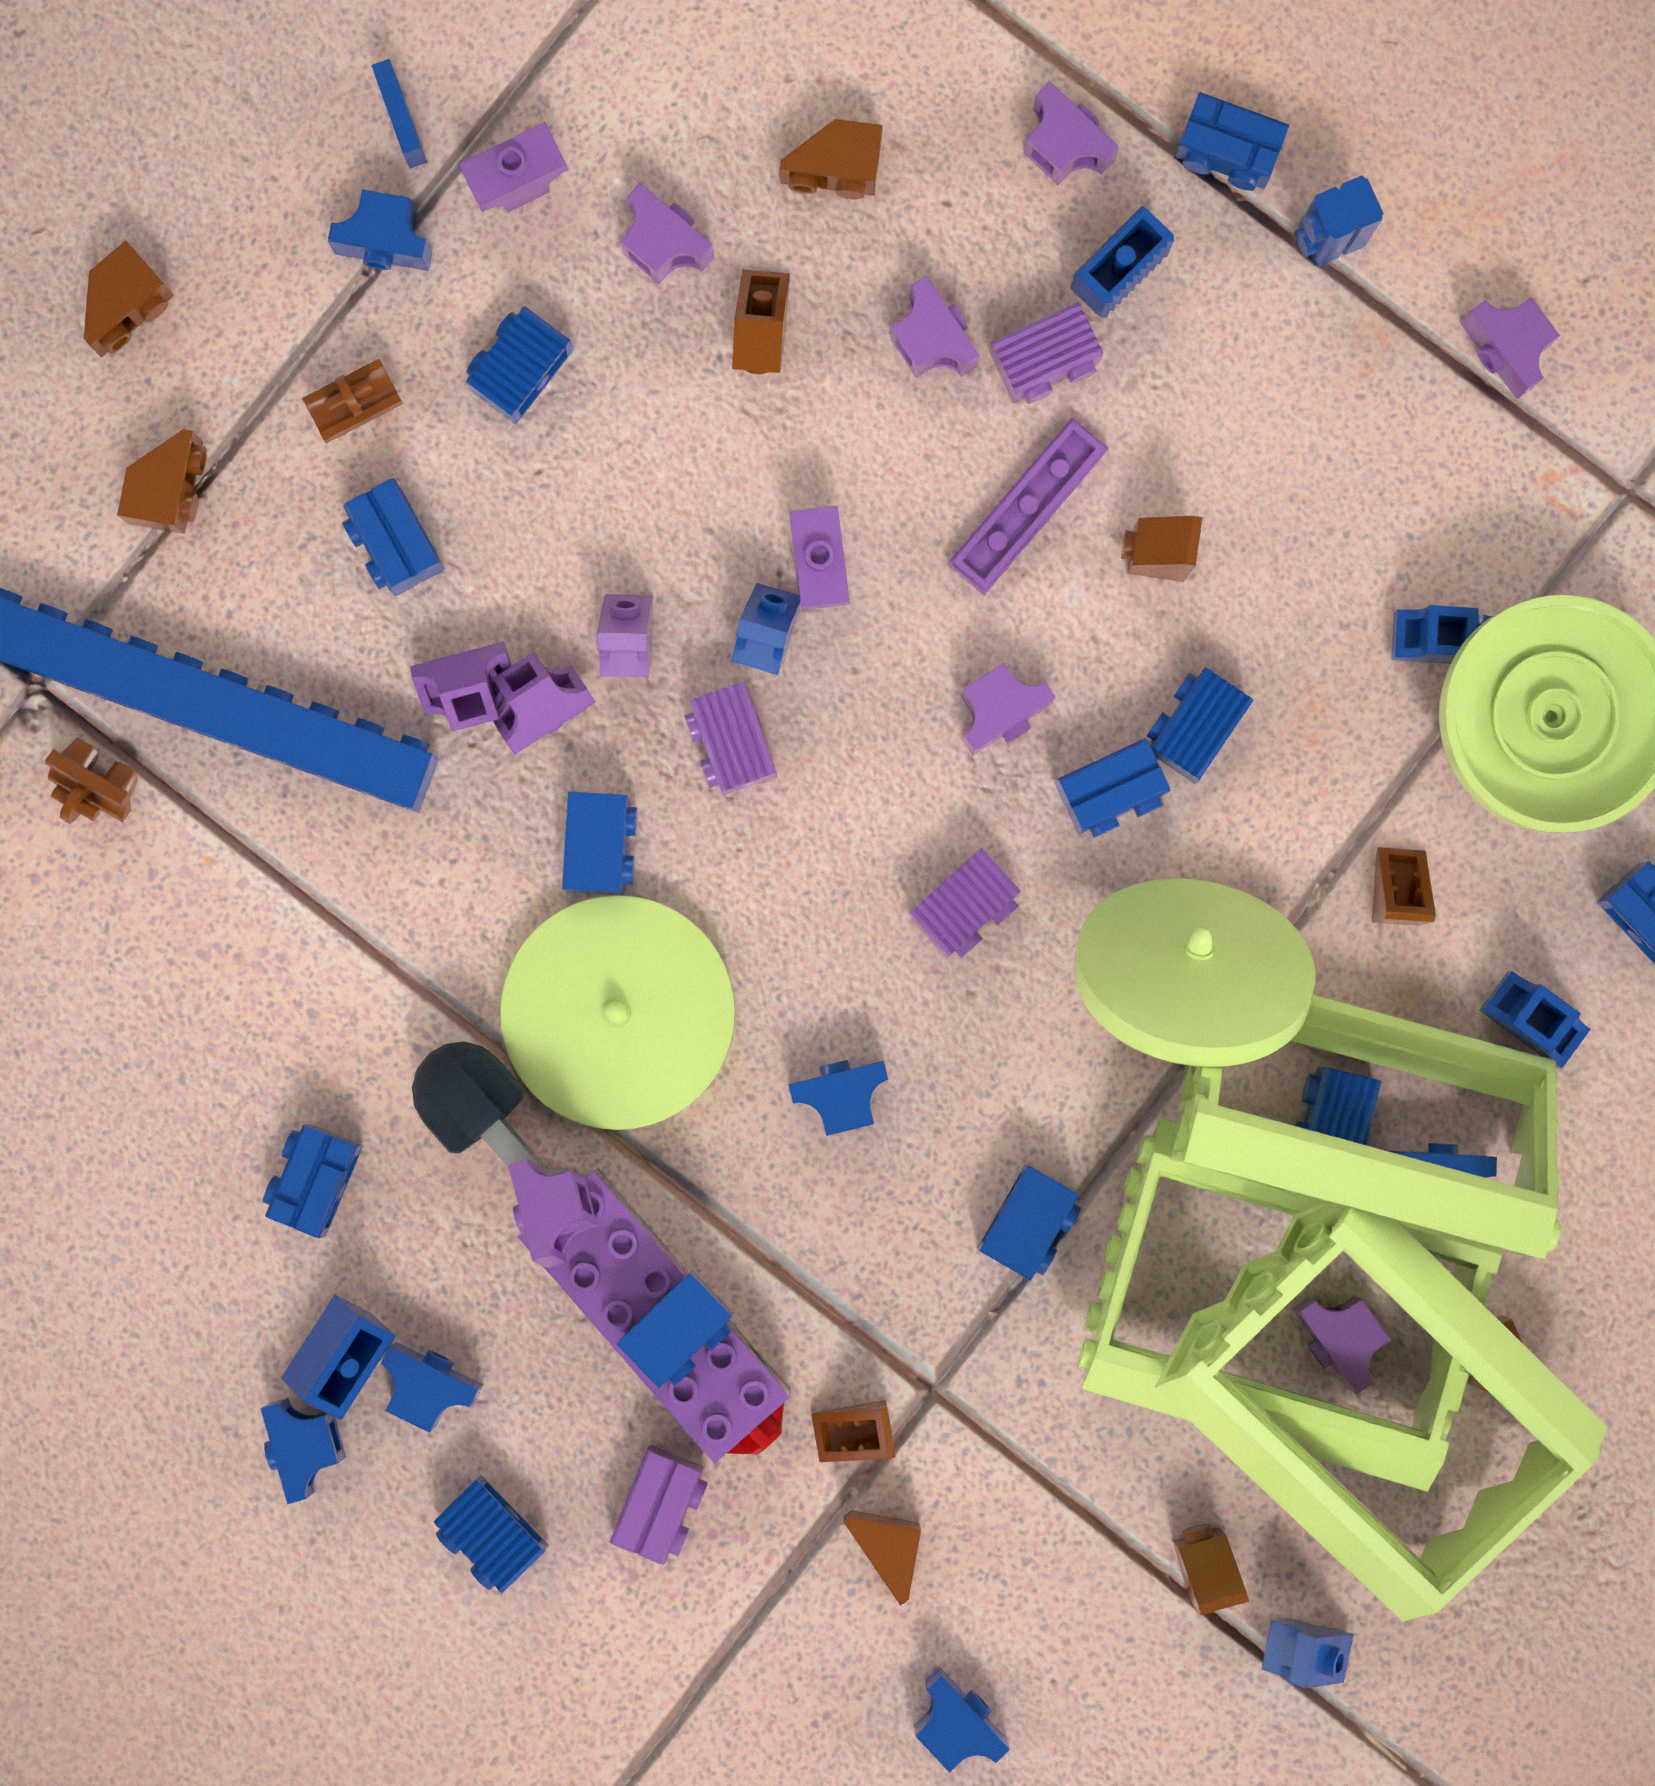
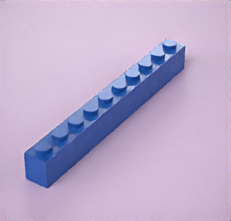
[0,588,439,813]

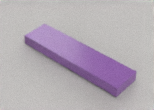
[948,418,1109,596]

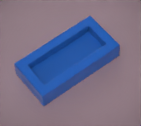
[371,59,428,169]

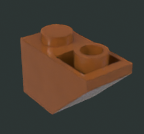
[780,119,883,200]
[83,240,174,358]
[117,429,207,534]

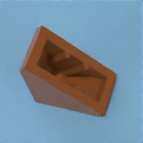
[1372,847,1436,926]
[811,1400,896,1462]
[844,1510,921,1606]

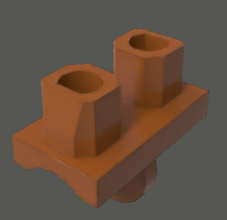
[302,359,403,444]
[45,738,138,824]

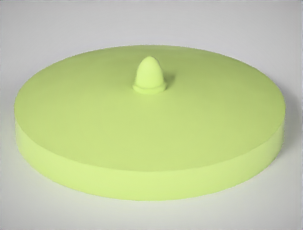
[1439,595,1655,833]
[1074,878,1316,1067]
[500,896,735,1130]

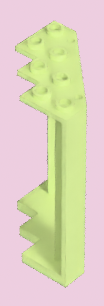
[1170,995,1561,1260]
[1078,1118,1502,1492]
[1155,1201,1608,1622]

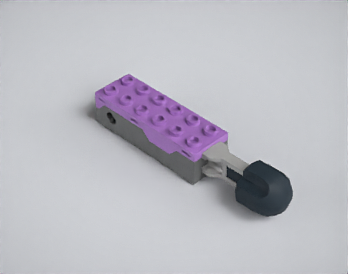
[412,1041,790,1464]

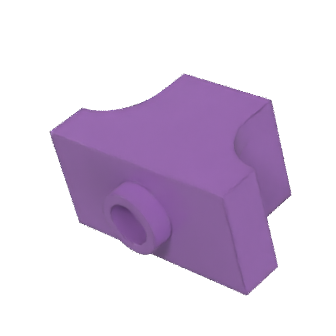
[1024,81,1119,185]
[459,122,568,213]
[620,182,714,285]
[890,276,980,378]
[1460,297,1560,399]
[789,506,850,611]
[597,594,653,678]
[410,641,512,732]
[493,652,596,755]
[961,663,1056,756]
[508,1159,598,1268]
[1292,1296,1391,1394]

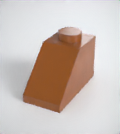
[732,269,790,375]
[1121,516,1203,582]
[1173,1524,1249,1615]

